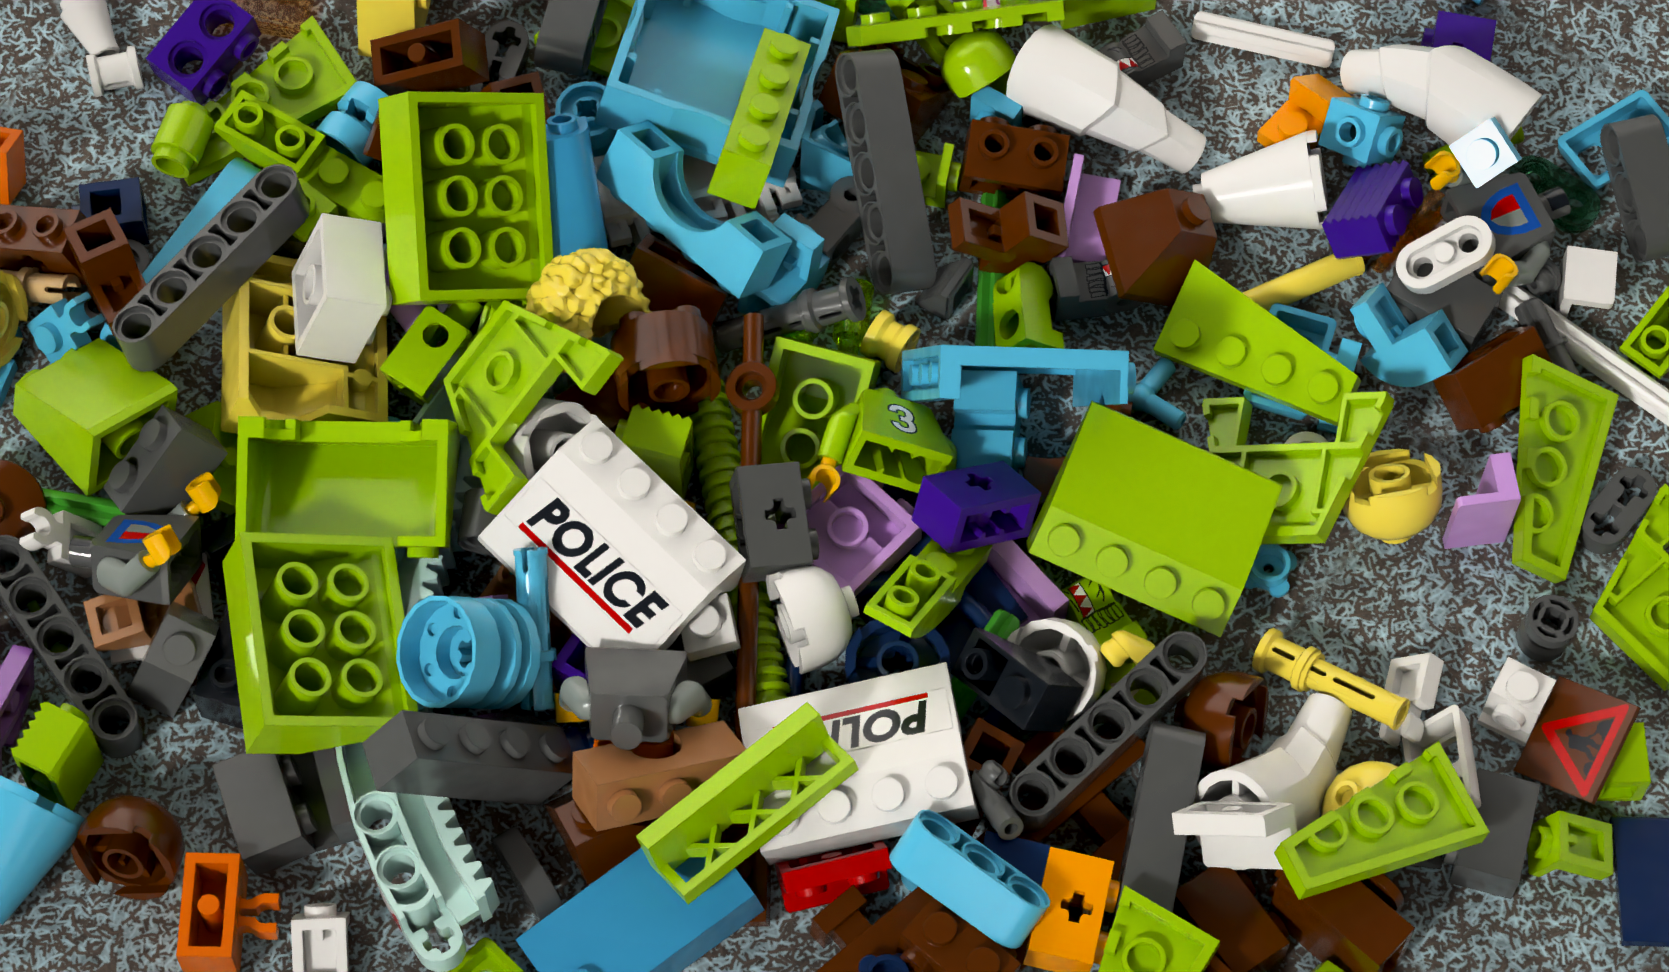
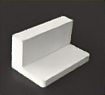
[1172,801,1297,870]

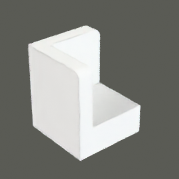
[1556,245,1618,318]

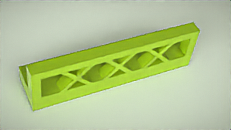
[636,702,859,904]

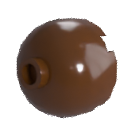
[1174,670,1269,773]
[71,795,185,900]

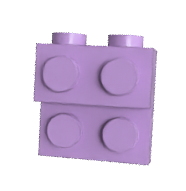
[777,465,922,597]

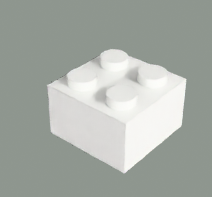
[291,213,392,364]

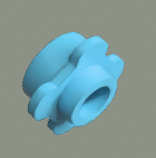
[1244,544,1297,598]

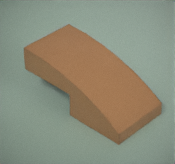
[83,579,203,652]

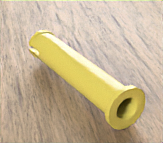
[1242,253,1365,312]

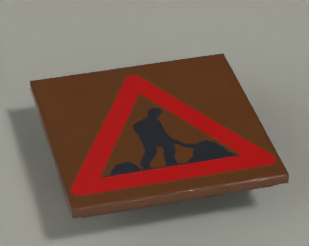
[1513,676,1641,805]

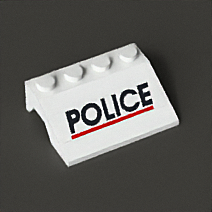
[478,417,746,650]
[738,662,980,865]

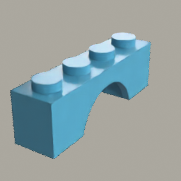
[596,120,793,299]

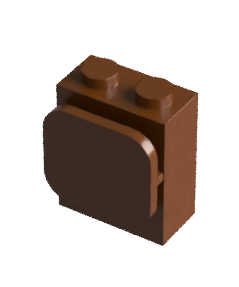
[1268,869,1415,972]

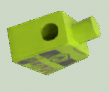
[380,302,484,406]

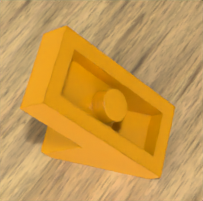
[1257,74,1352,149]

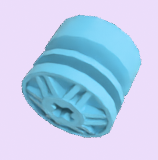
[396,596,541,709]

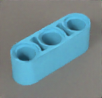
[889,810,1050,949]

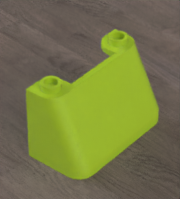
[235,416,460,558]

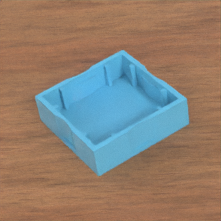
[594,0,840,188]

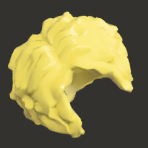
[524,248,651,373]

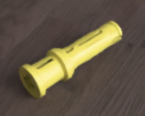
[1252,628,1410,730]

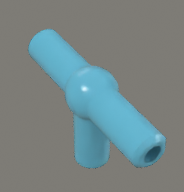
[1128,358,1187,430]

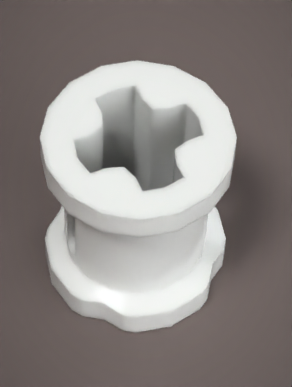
[86,45,144,97]

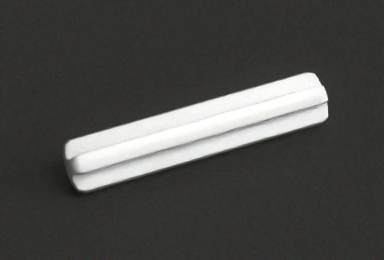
[1191,11,1335,68]

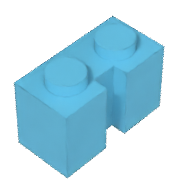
[951,370,1031,473]

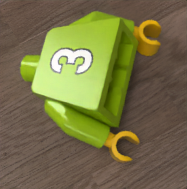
[807,388,957,531]

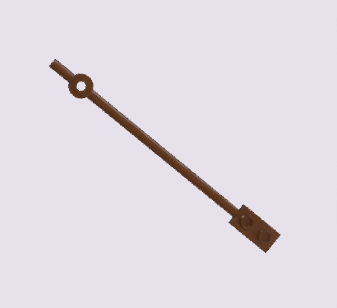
[720,313,780,927]

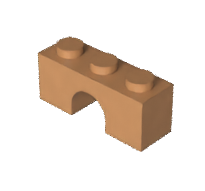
[572,720,746,832]

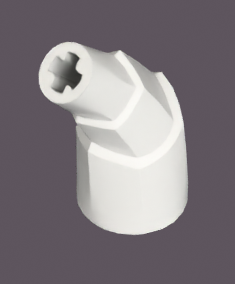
[1006,24,1206,174]
[1340,44,1542,145]
[1194,693,1352,870]

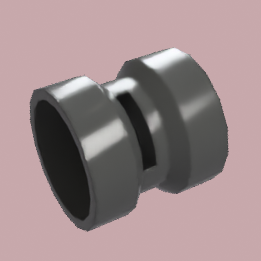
[1516,594,1579,662]

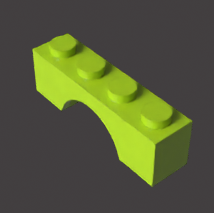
[707,28,811,210]

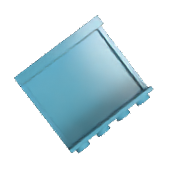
[901,345,1136,407]

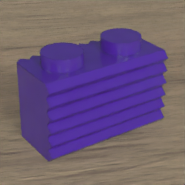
[1322,159,1423,259]

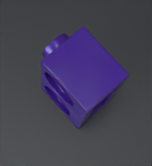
[146,0,261,105]

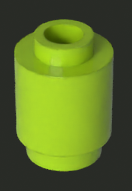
[151,101,215,178]

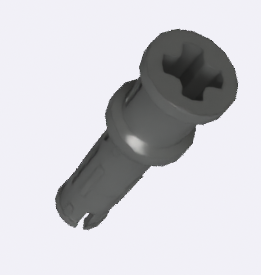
[713,276,866,354]

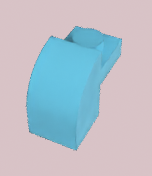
[737,213,830,315]
[1350,283,1468,387]

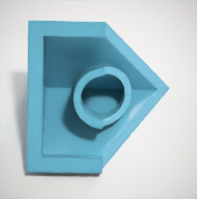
[800,99,853,192]

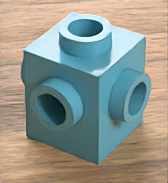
[1318,94,1406,169]

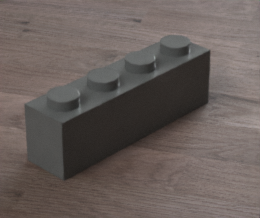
[362,708,573,806]

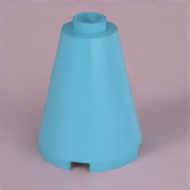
[0,775,85,925]

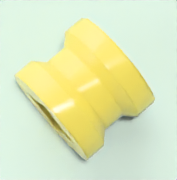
[860,310,921,373]

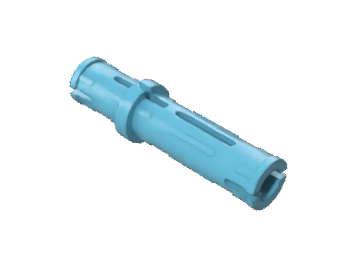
[513,547,557,710]

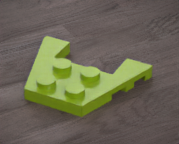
[443,300,624,515]
[1202,391,1394,545]
[1589,483,1669,691]

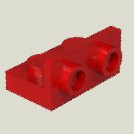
[775,840,892,913]

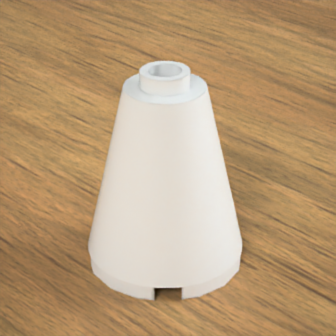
[1193,130,1329,230]

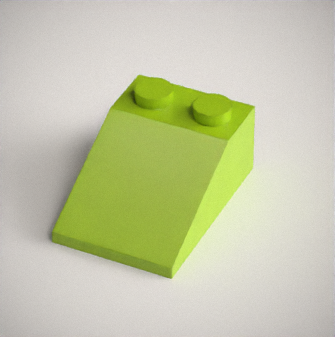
[761,336,882,490]

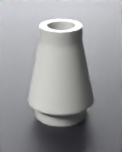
[60,0,120,57]

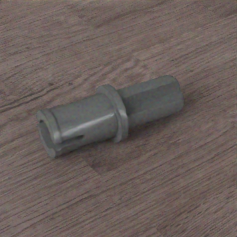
[1515,298,1581,377]

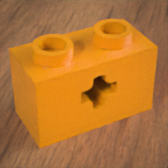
[1023,846,1120,972]

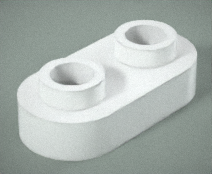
[1396,215,1496,294]

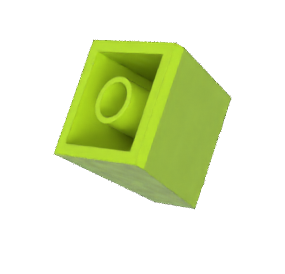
[13,338,178,497]

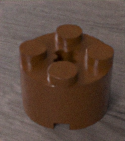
[610,305,721,418]

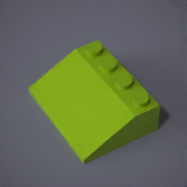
[378,91,553,306]
[1027,400,1283,637]
[222,532,418,754]

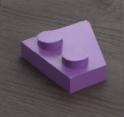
[0,645,34,777]

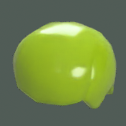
[940,30,1016,98]

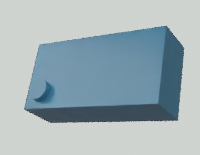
[515,848,765,972]

